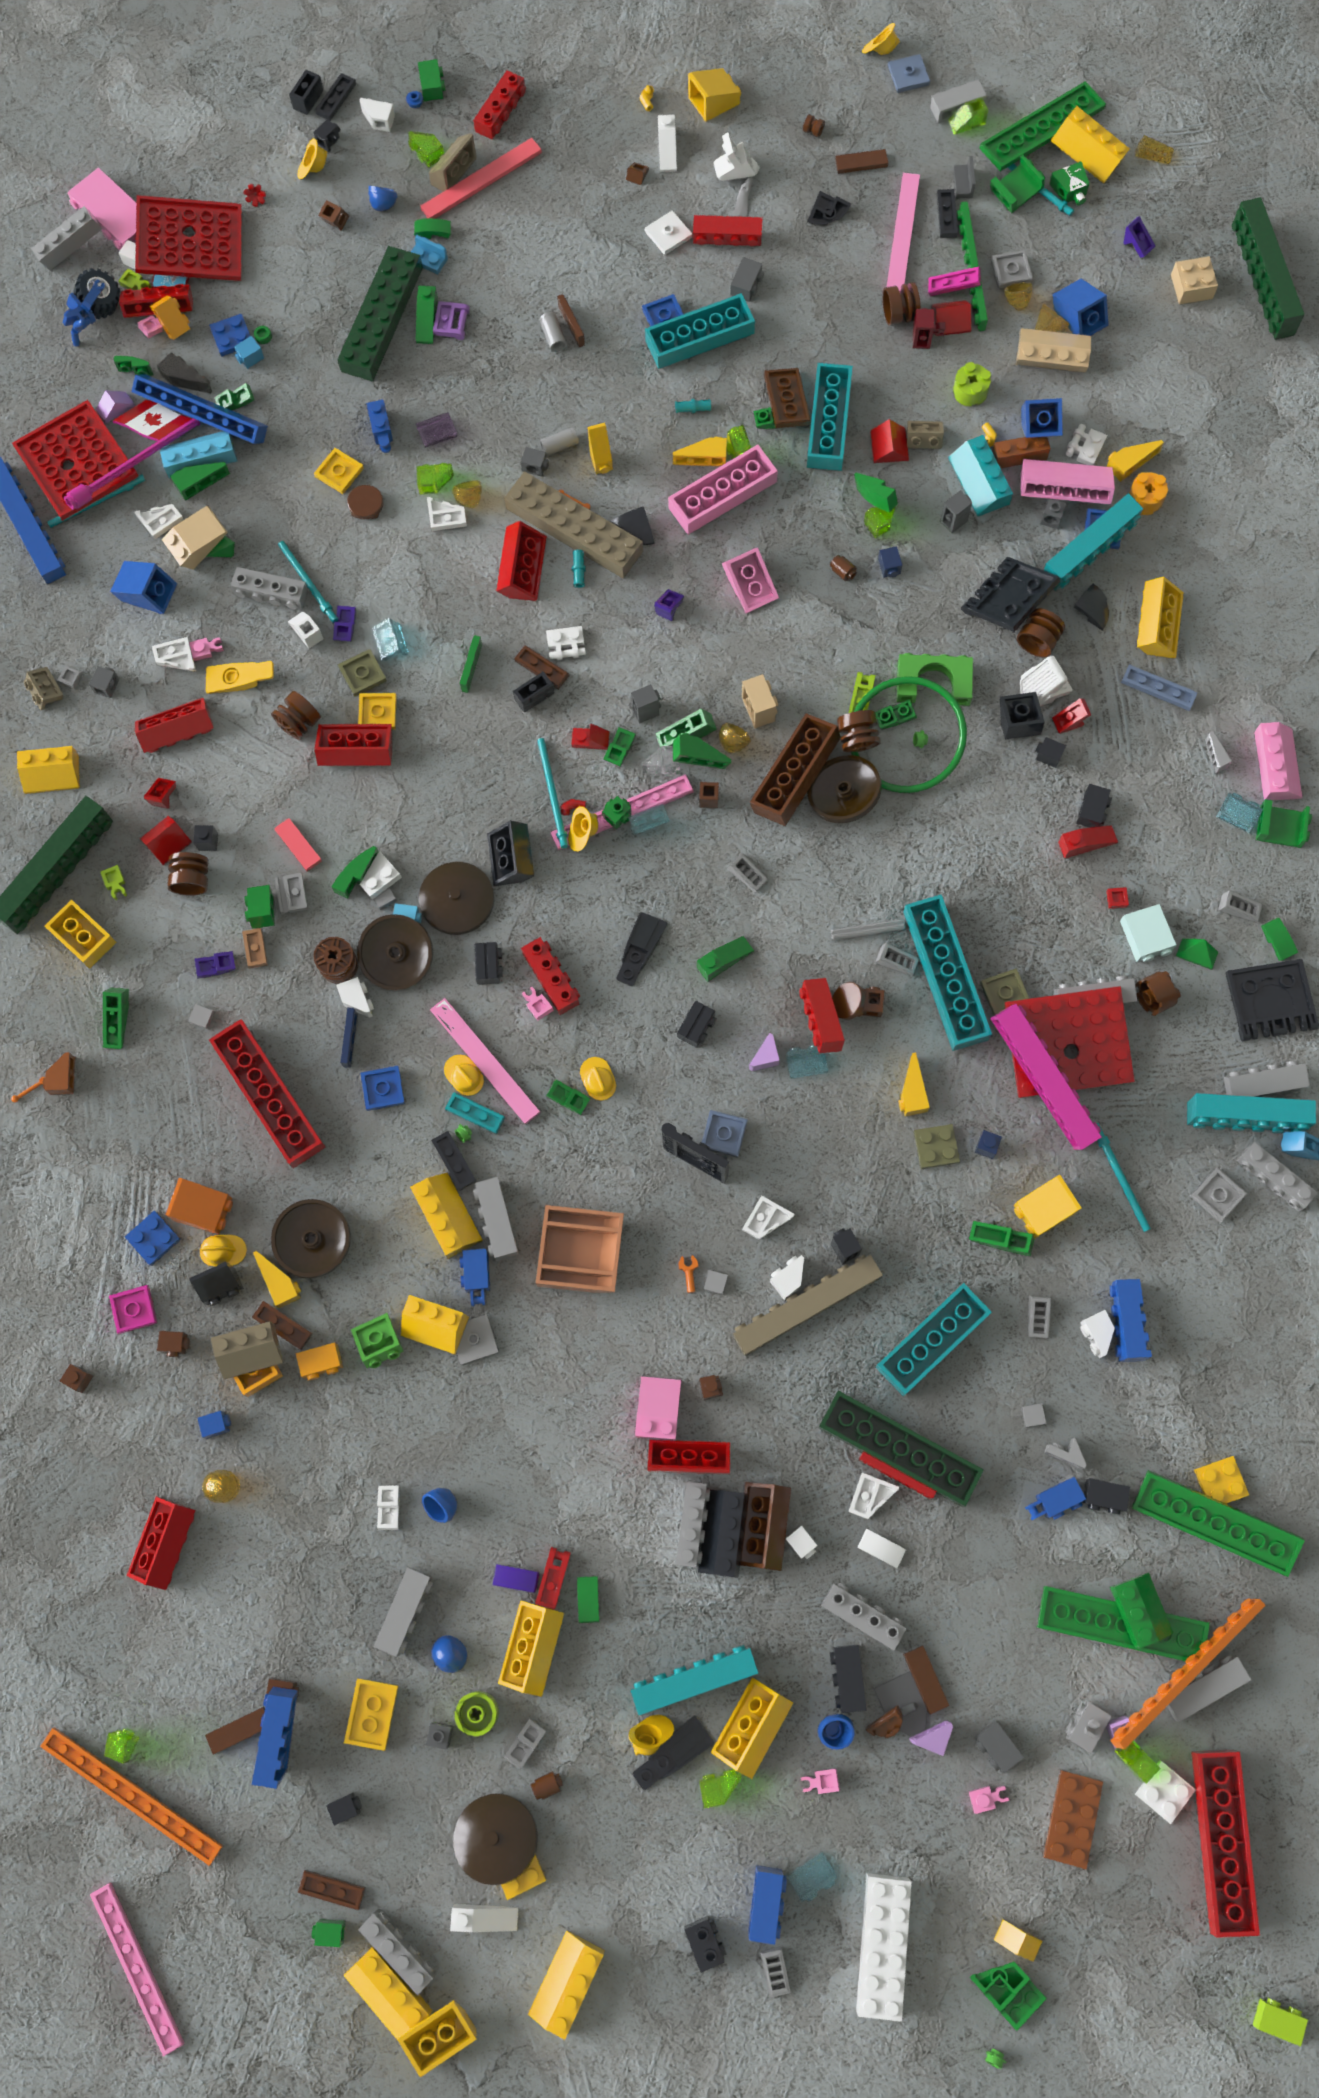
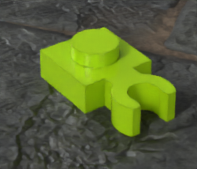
[118,269,152,290]
[100,865,127,900]

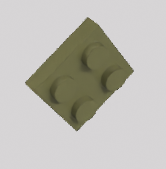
[338,649,387,697]
[980,968,1029,1016]
[914,1124,960,1169]

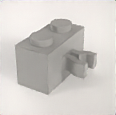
[1065,1701,1112,1754]

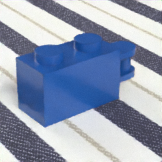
[366,399,393,453]
[460,1249,490,1307]
[1025,1477,1086,1520]

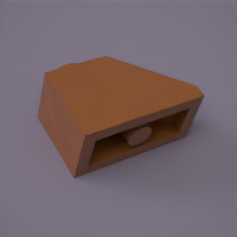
[43,1052,75,1095]

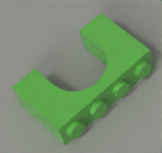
[897,653,973,706]

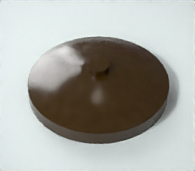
[807,755,882,823]
[419,862,494,935]
[357,914,433,990]
[271,1199,351,1278]
[453,1794,538,1885]

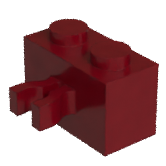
[913,308,945,349]

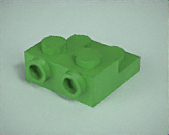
[351,1313,404,1369]

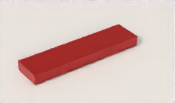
[859,1452,936,1499]

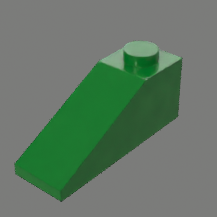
[416,286,438,344]
[170,462,230,501]
[655,709,717,750]
[673,733,731,769]
[697,936,754,982]
[103,987,129,1049]

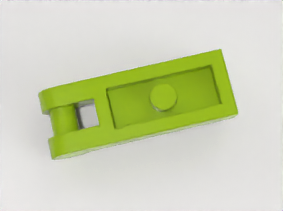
[848,672,876,713]

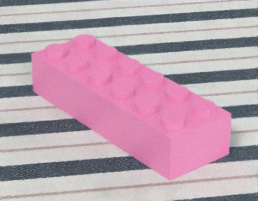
[668,445,778,535]

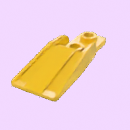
[206,661,274,694]

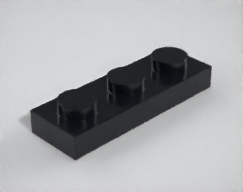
[315,73,356,121]
[937,189,958,238]
[431,1131,477,1191]

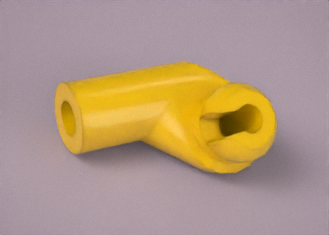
[640,85,654,112]
[982,422,997,447]

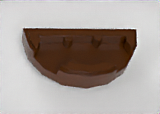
[866,1705,903,1738]

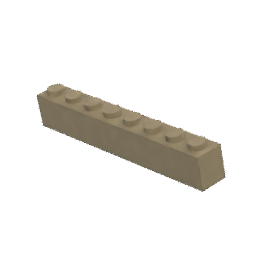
[733,1255,883,1356]

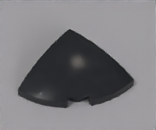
[807,191,852,225]
[610,506,655,545]
[1074,583,1109,631]

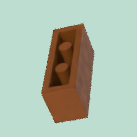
[992,437,1051,468]

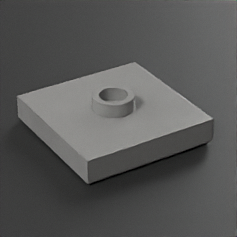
[991,250,1033,289]
[1190,1167,1247,1223]
[457,1314,499,1365]

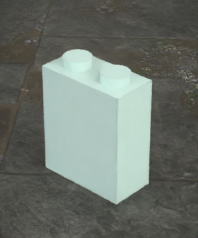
[1120,904,1176,962]

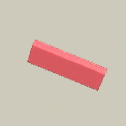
[274,818,322,872]

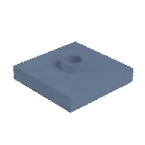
[888,54,930,93]
[702,1110,748,1157]

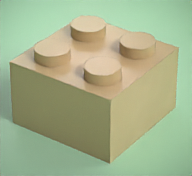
[1171,256,1218,304]
[742,674,778,729]

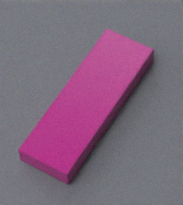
[928,267,981,296]

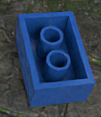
[748,1865,787,1945]

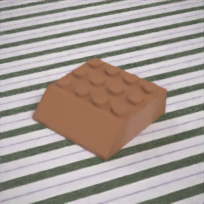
[536,1205,624,1293]

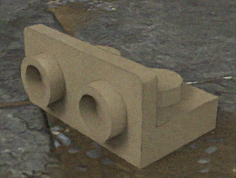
[907,421,944,449]
[24,667,63,710]

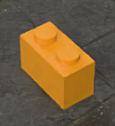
[150,295,190,340]
[296,1342,343,1381]

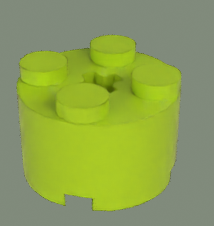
[953,362,991,407]
[454,1691,499,1737]

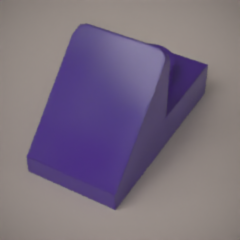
[1124,216,1156,258]
[654,589,684,621]

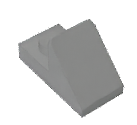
[1044,1438,1086,1470]

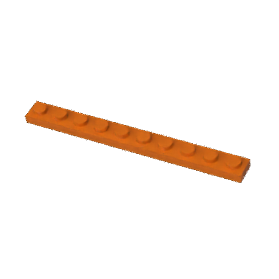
[1110,1598,1266,1749]
[40,1727,223,1866]

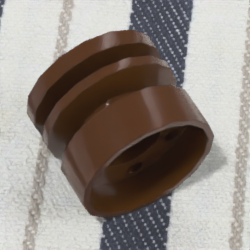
[882,282,921,326]
[1017,608,1065,658]
[271,691,321,740]
[837,710,881,752]
[167,852,209,896]
[314,937,358,984]

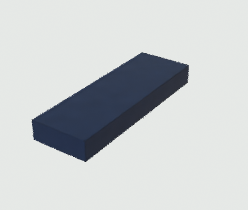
[340,1007,358,1068]

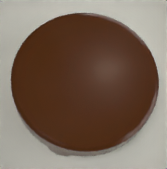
[347,485,383,519]
[832,982,866,1020]

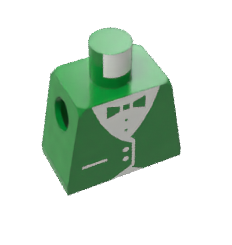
[1049,161,1089,206]

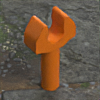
[678,1255,698,1293]

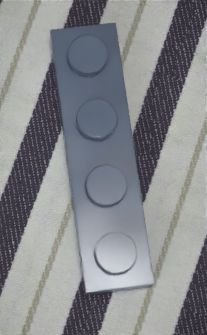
[1121,665,1198,711]

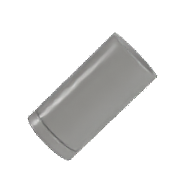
[539,312,567,352]
[540,427,579,456]

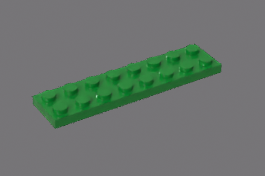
[979,81,1106,172]
[1132,1470,1305,1577]
[1037,1586,1210,1661]

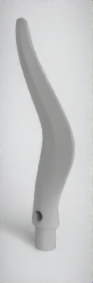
[730,177,754,217]

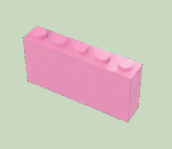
[68,168,136,250]
[1020,459,1115,504]

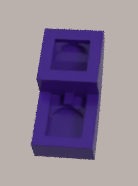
[333,606,356,642]
[194,951,236,979]
[492,1564,539,1593]

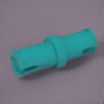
[675,399,711,414]
[572,550,586,588]

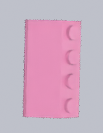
[1254,722,1302,800]

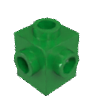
[602,796,632,830]

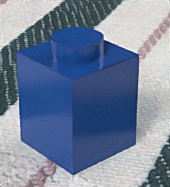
[197,1411,231,1439]

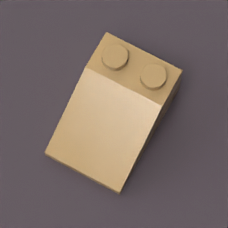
[162,506,228,570]

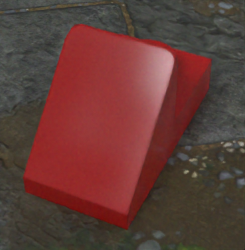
[1052,698,1091,734]
[571,723,610,750]
[144,777,176,809]

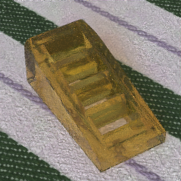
[1135,135,1174,164]

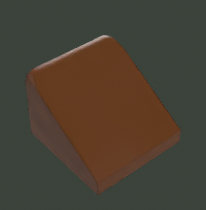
[626,162,649,185]

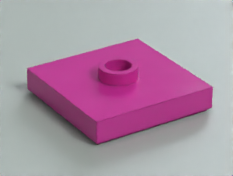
[109,1285,157,1334]

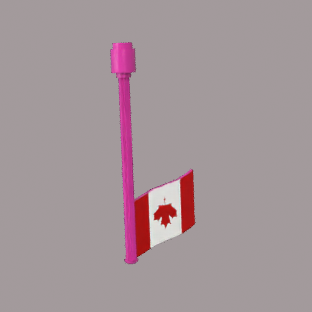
[64,400,200,510]

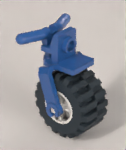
[63,268,120,347]

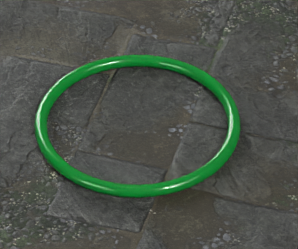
[850,676,967,793]

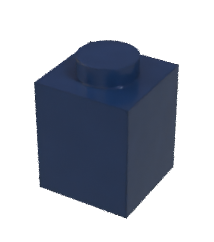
[878,546,902,578]
[974,1130,1002,1159]

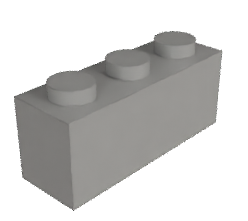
[930,80,987,123]

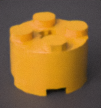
[1129,472,1168,515]

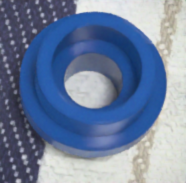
[406,91,423,108]

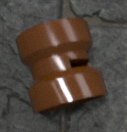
[803,114,825,138]

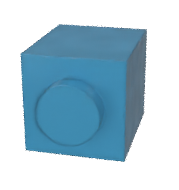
[234,336,264,369]

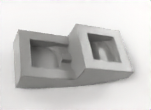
[504,1719,546,1770]

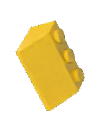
[17,746,80,794]
[400,1295,469,1354]
[397,2000,477,2077]

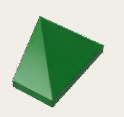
[206,536,235,557]
[1176,938,1218,970]

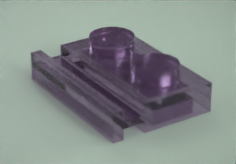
[415,412,458,448]

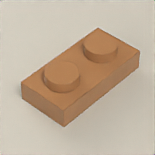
[242,928,268,969]

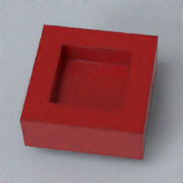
[1106,887,1129,909]

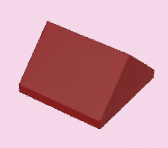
[931,300,971,335]
[870,419,909,463]
[140,815,192,866]

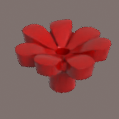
[243,183,266,207]

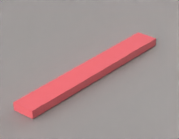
[420,138,542,219]

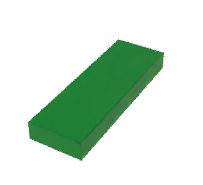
[460,635,482,693]

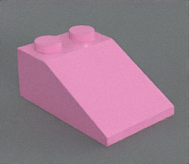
[722,547,779,613]
[635,1376,681,1440]

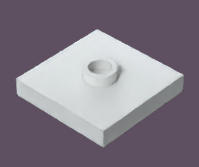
[645,211,692,255]

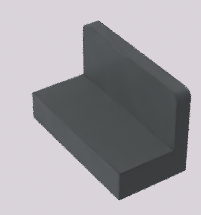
[953,156,975,199]

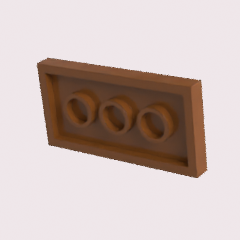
[1043,1770,1103,1869]

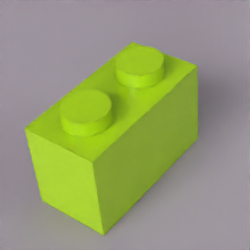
[1253,1998,1308,2047]

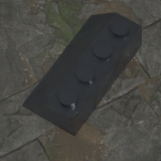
[698,1490,749,1578]

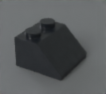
[1000,692,1045,740]
[189,1262,244,1306]

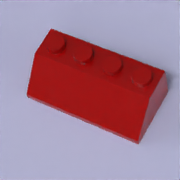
[496,521,547,601]
[135,697,214,753]
[314,724,393,766]
[647,1440,730,1475]
[127,1497,196,1590]

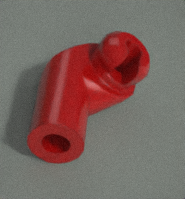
[560,799,586,816]

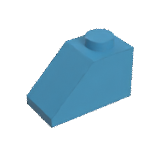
[1281,1131,1319,1160]

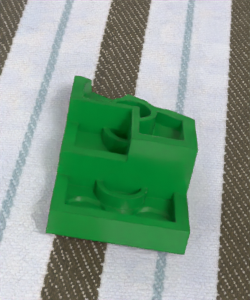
[970,1962,1047,2031]

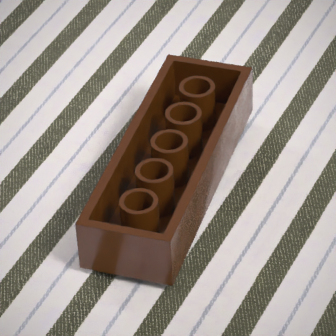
[750,713,841,827]

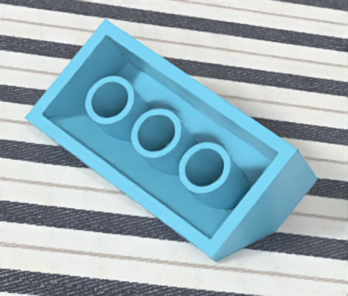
[160,431,237,479]

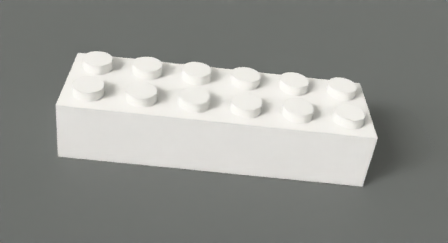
[856,1873,911,2022]

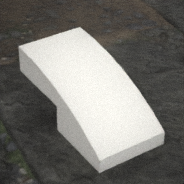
[377,1486,399,1530]
[857,1529,906,1568]

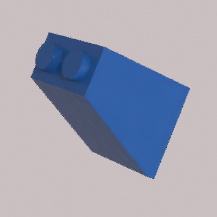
[1053,278,1109,336]
[1021,398,1063,438]
[110,561,178,614]

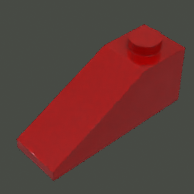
[1058,825,1118,859]

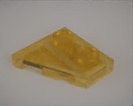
[1035,304,1069,333]

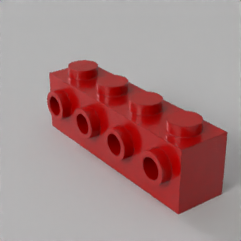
[473,70,526,140]
[693,215,763,247]
[119,284,194,318]
[521,937,580,1015]
[799,978,845,1054]

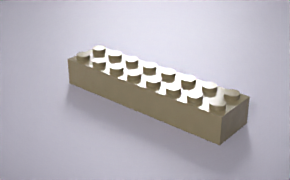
[504,471,643,579]

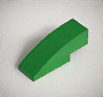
[854,472,898,512]
[331,846,379,899]
[969,1221,1035,1257]

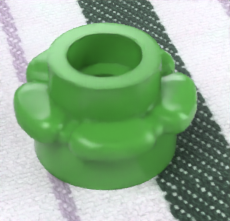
[913,730,928,748]
[455,1124,472,1143]
[985,2049,1006,2069]

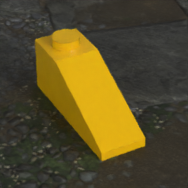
[588,423,613,474]
[673,437,727,466]
[1107,440,1164,482]
[898,1052,930,1117]
[253,1251,302,1308]

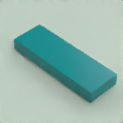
[445,1092,505,1135]

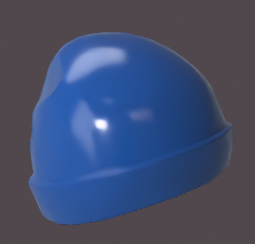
[368,186,397,211]
[422,1488,457,1523]
[431,1635,468,1673]
[818,1714,855,1750]

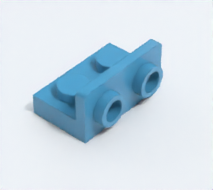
[411,235,448,275]

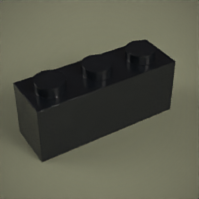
[829,1645,867,1713]

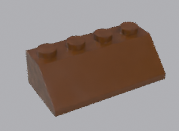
[740,1482,791,1571]

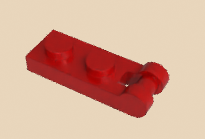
[535,1547,571,1610]

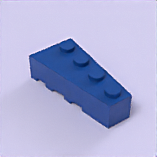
[1110,1279,1152,1362]
[252,1687,298,1789]

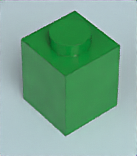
[312,1919,345,1947]

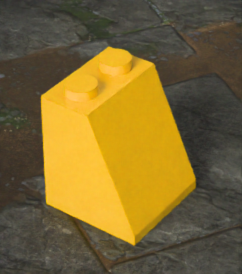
[688,68,741,122]
[1014,1175,1081,1239]

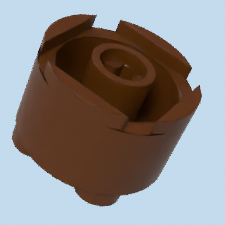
[1135,971,1181,1016]

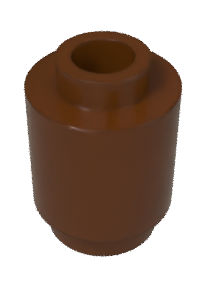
[830,555,857,581]
[531,1771,563,1800]

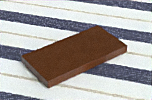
[764,368,811,428]

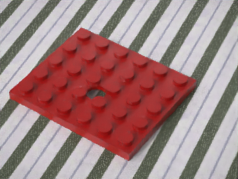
[135,195,242,281]
[12,400,139,521]
[1004,986,1135,1098]

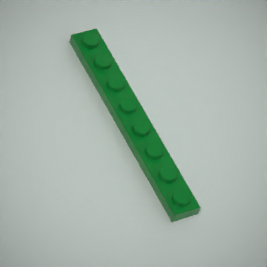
[957,201,988,331]

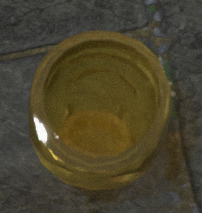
[1004,282,1032,311]
[452,480,482,508]
[719,722,751,754]
[202,1470,240,1503]

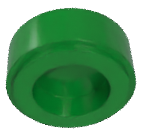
[254,326,272,344]

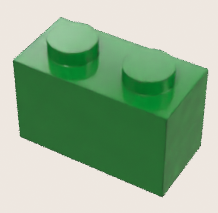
[418,59,446,102]
[244,885,275,929]

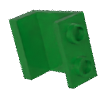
[990,155,1045,213]
[1256,799,1312,848]

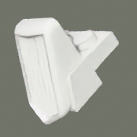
[714,133,760,181]
[1020,656,1073,706]

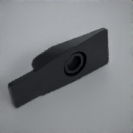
[616,912,667,986]
[633,1716,714,1790]

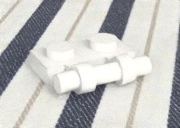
[1066,424,1107,466]
[546,626,586,660]

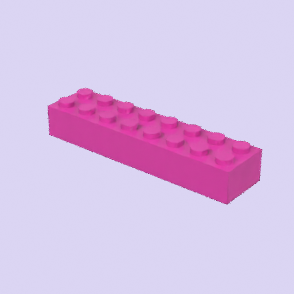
[990,1004,1101,1150]

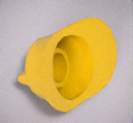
[862,23,900,55]
[298,139,327,179]
[568,807,598,851]
[444,1054,484,1096]
[580,1057,616,1101]
[200,1235,247,1266]
[628,1715,674,1756]

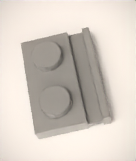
[275,873,309,915]

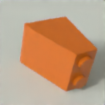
[165,1178,233,1235]

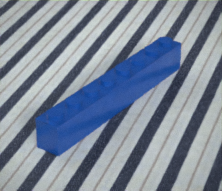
[131,374,268,444]
[0,456,66,585]

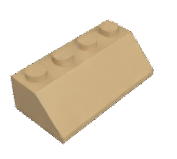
[1016,328,1091,372]

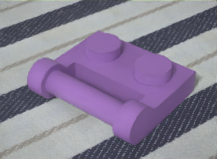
[433,301,470,340]

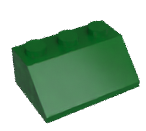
[1110,1572,1173,1649]

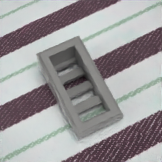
[1205,731,1232,774]
[727,853,768,893]
[1218,890,1262,922]
[875,943,919,976]
[1028,1295,1051,1338]
[760,1947,791,1998]

